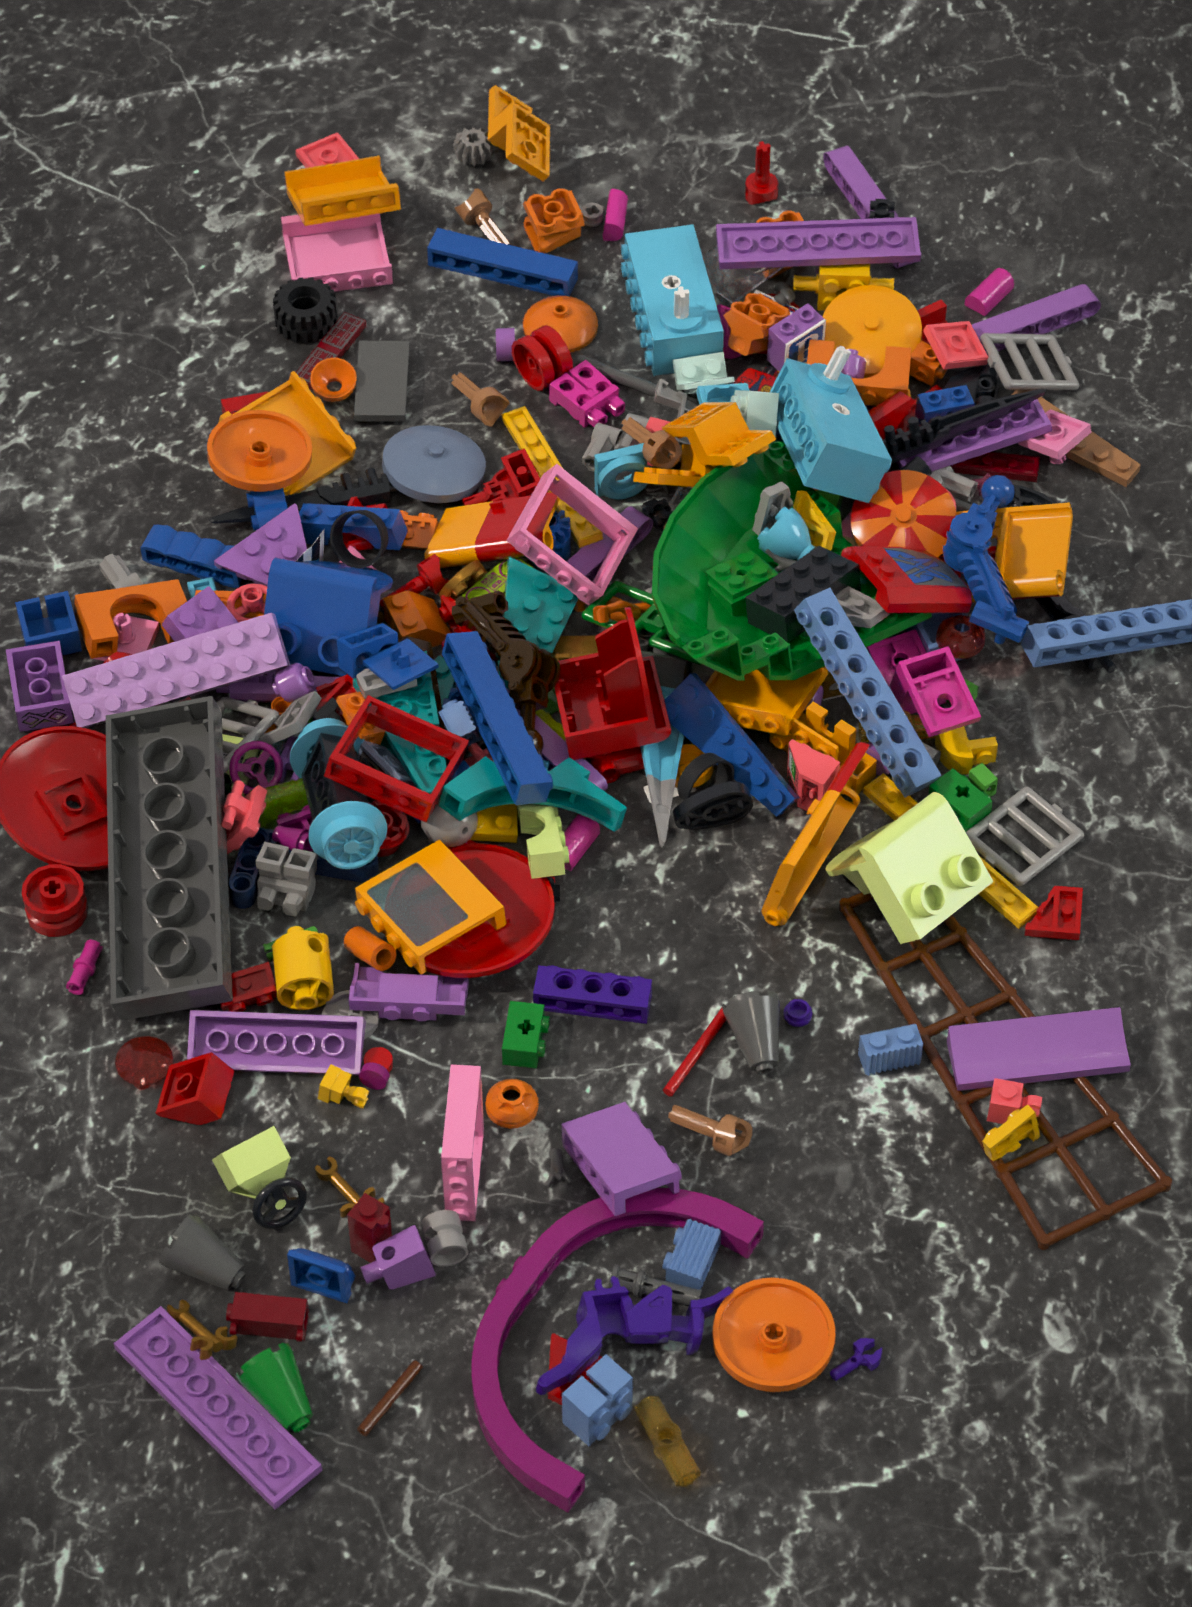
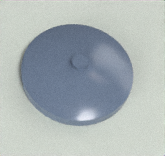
[382,425,486,503]

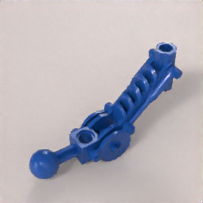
[942,475,1029,644]

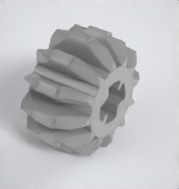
[453,126,494,167]

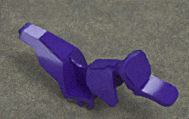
[536,1276,733,1395]

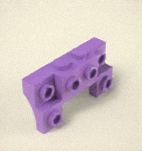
[349,963,469,1021]

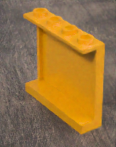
[284,156,401,226]
[218,371,357,496]
[705,666,829,736]

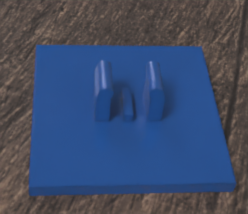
[362,638,439,690]

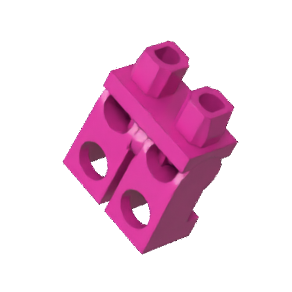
[549,360,625,428]

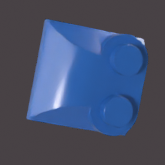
[287,1248,355,1304]

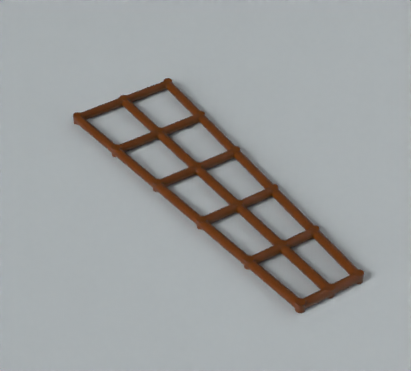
[839,892,1172,1250]

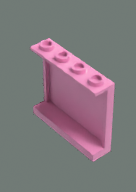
[281,213,393,292]

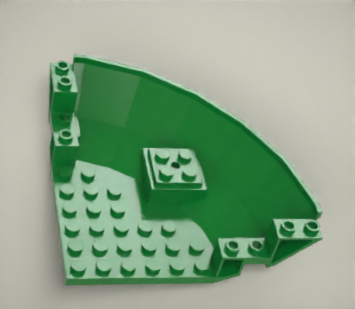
[652,441,932,681]

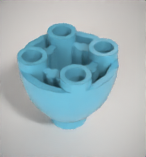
[757,506,815,560]

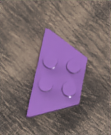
[214,503,307,586]

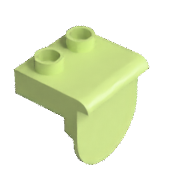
[826,792,994,944]

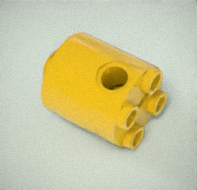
[272,926,334,1010]

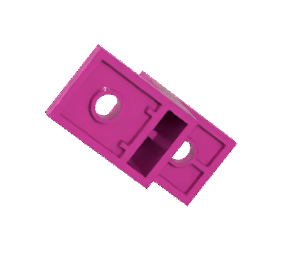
[866,630,981,737]

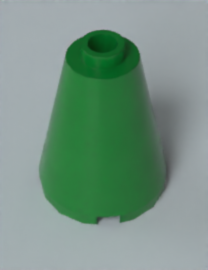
[236,1343,313,1433]

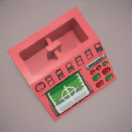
[787,739,840,811]

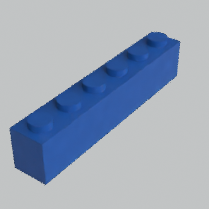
[427,228,578,296]

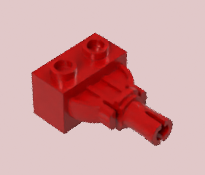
[462,448,540,506]

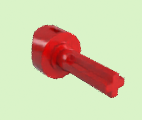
[745,141,778,205]
[379,554,449,611]

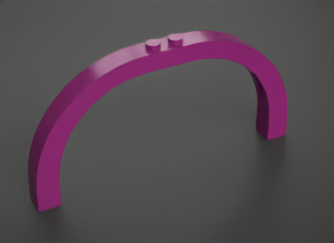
[472,1188,764,1513]

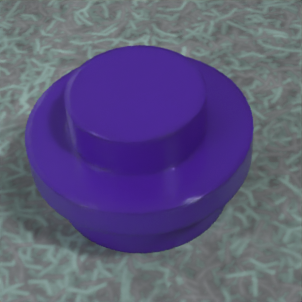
[783,999,812,1027]

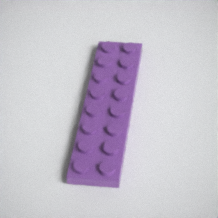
[716,217,921,269]
[114,1306,322,1510]

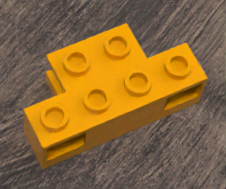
[769,701,877,794]

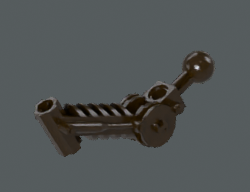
[452,590,560,755]

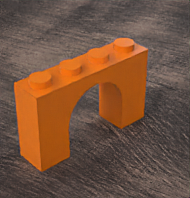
[807,339,911,406]
[74,579,187,659]

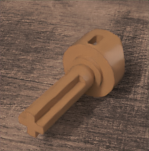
[455,188,511,245]
[451,372,509,427]
[621,417,682,469]
[668,1105,753,1156]

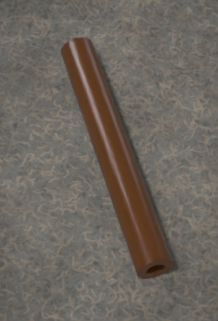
[357,1360,423,1436]

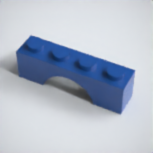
[299,503,408,550]

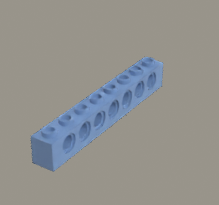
[794,588,942,798]
[1021,599,1192,667]

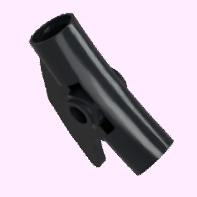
[944,363,1001,406]

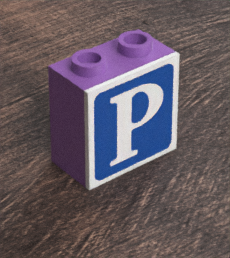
[767,303,826,372]

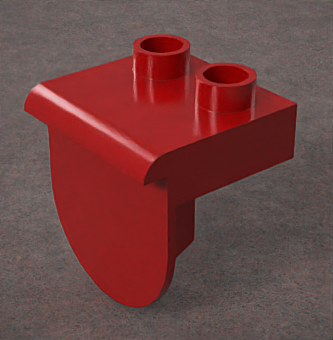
[554,607,671,760]

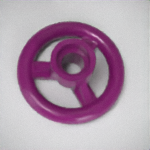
[229,741,283,794]

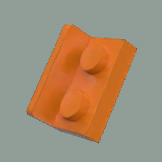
[400,510,439,550]
[336,692,386,745]

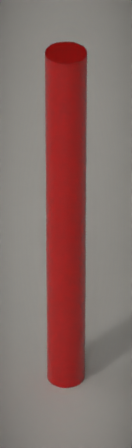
[663,1007,726,1097]

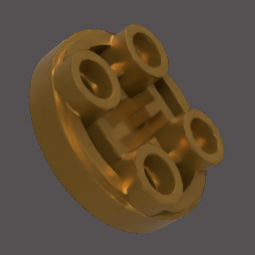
[439,560,487,600]

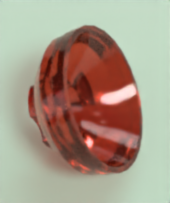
[936,615,985,659]

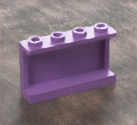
[561,1102,682,1216]

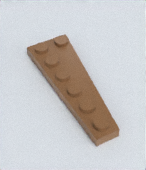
[1012,390,1141,487]

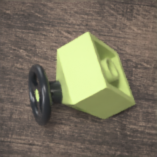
[212,1126,307,1229]

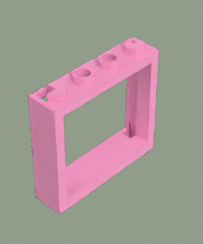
[506,464,638,605]
[441,1065,484,1221]

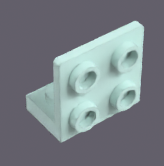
[672,352,735,394]

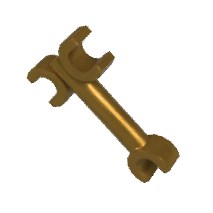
[315,1157,385,1218]
[166,1300,237,1360]

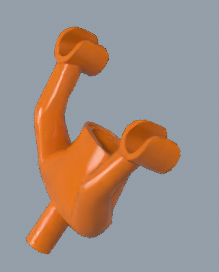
[573,596,651,623]

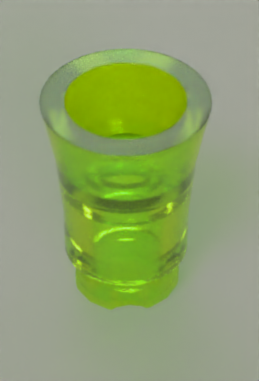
[249,778,309,826]

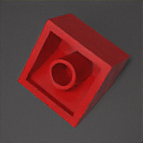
[156,1052,234,1125]

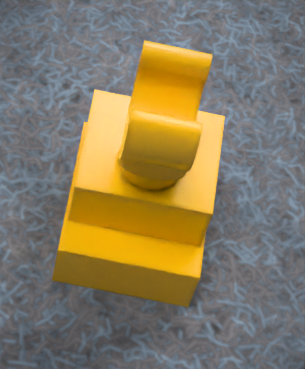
[318,1064,370,1108]

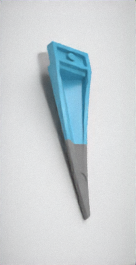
[640,686,684,848]

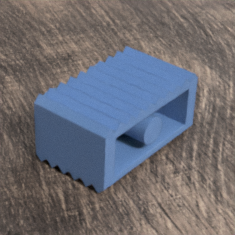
[439,699,482,747]
[858,1024,923,1076]
[662,1219,721,1290]

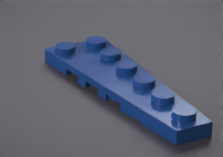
[664,673,799,817]

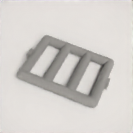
[980,333,1079,390]
[217,697,279,773]
[966,787,1084,886]

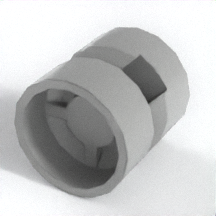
[421,1210,468,1267]

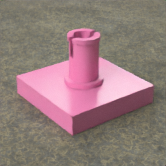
[1018,409,1091,464]
[93,613,160,661]

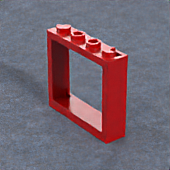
[324,695,469,822]

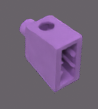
[360,1225,436,1289]

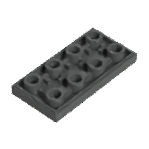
[354,341,410,422]

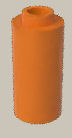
[344,926,396,971]

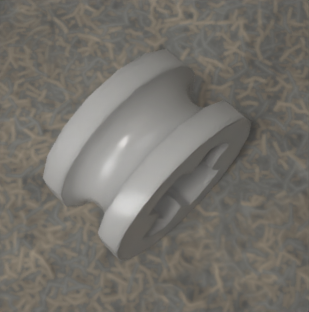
[581,203,603,227]

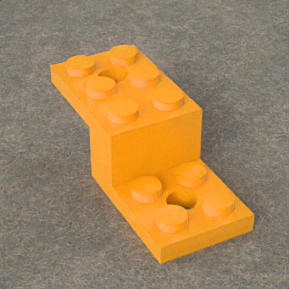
[488,85,550,181]
[662,402,776,468]
[633,444,717,487]

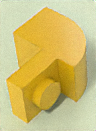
[935,726,998,775]

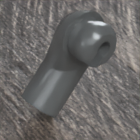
[774,281,795,306]

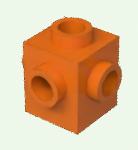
[909,341,947,386]

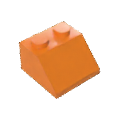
[383,590,450,647]

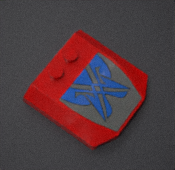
[841,546,972,613]

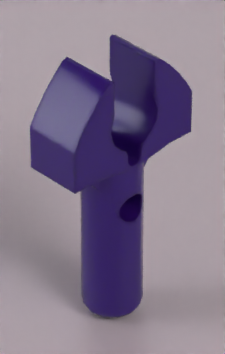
[830,1338,882,1381]

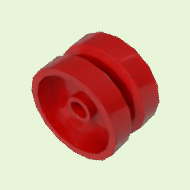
[511,325,573,391]
[22,864,88,937]

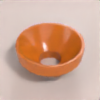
[310,358,357,402]
[485,1079,539,1129]

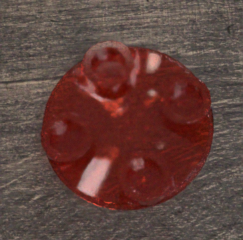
[115,1036,174,1090]

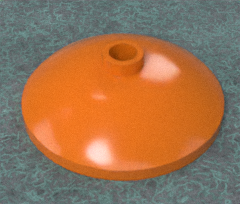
[523,296,598,353]

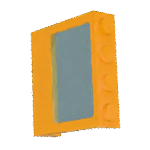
[355,839,506,975]

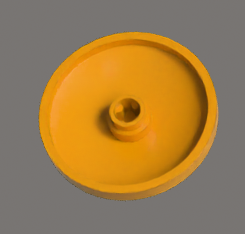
[823,285,922,378]

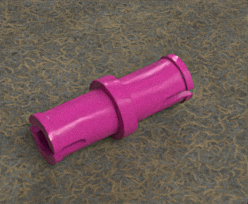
[66,940,103,995]

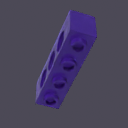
[533,965,652,1024]

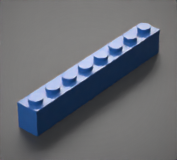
[442,631,553,805]

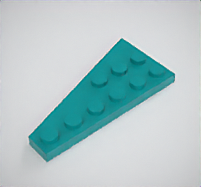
[498,557,578,689]
[353,650,447,794]

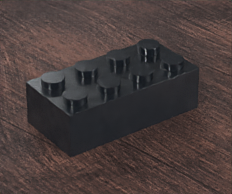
[745,546,861,643]

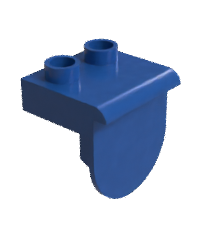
[264,557,393,678]

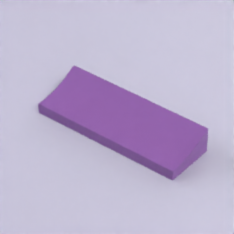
[895,399,1052,472]
[947,1007,1131,1091]
[187,1010,366,1076]

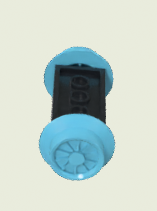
[290,718,387,869]

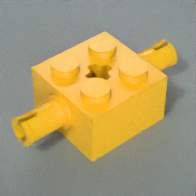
[793,264,894,311]

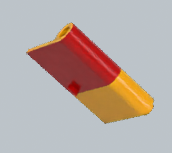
[425,492,560,569]

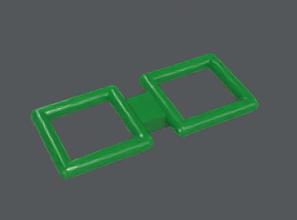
[582,581,702,665]

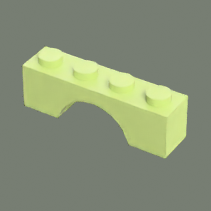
[517,804,569,879]

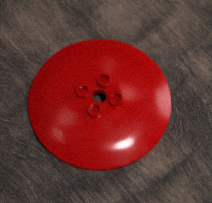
[0,726,108,871]
[385,843,555,978]

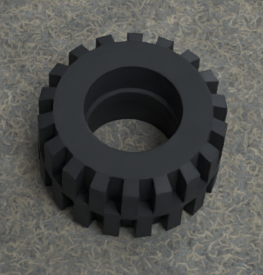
[273,277,337,343]

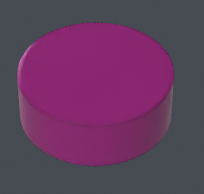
[359,1063,390,1090]

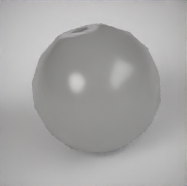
[421,799,478,847]

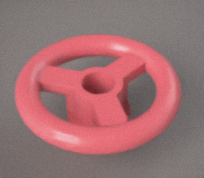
[226,584,267,622]

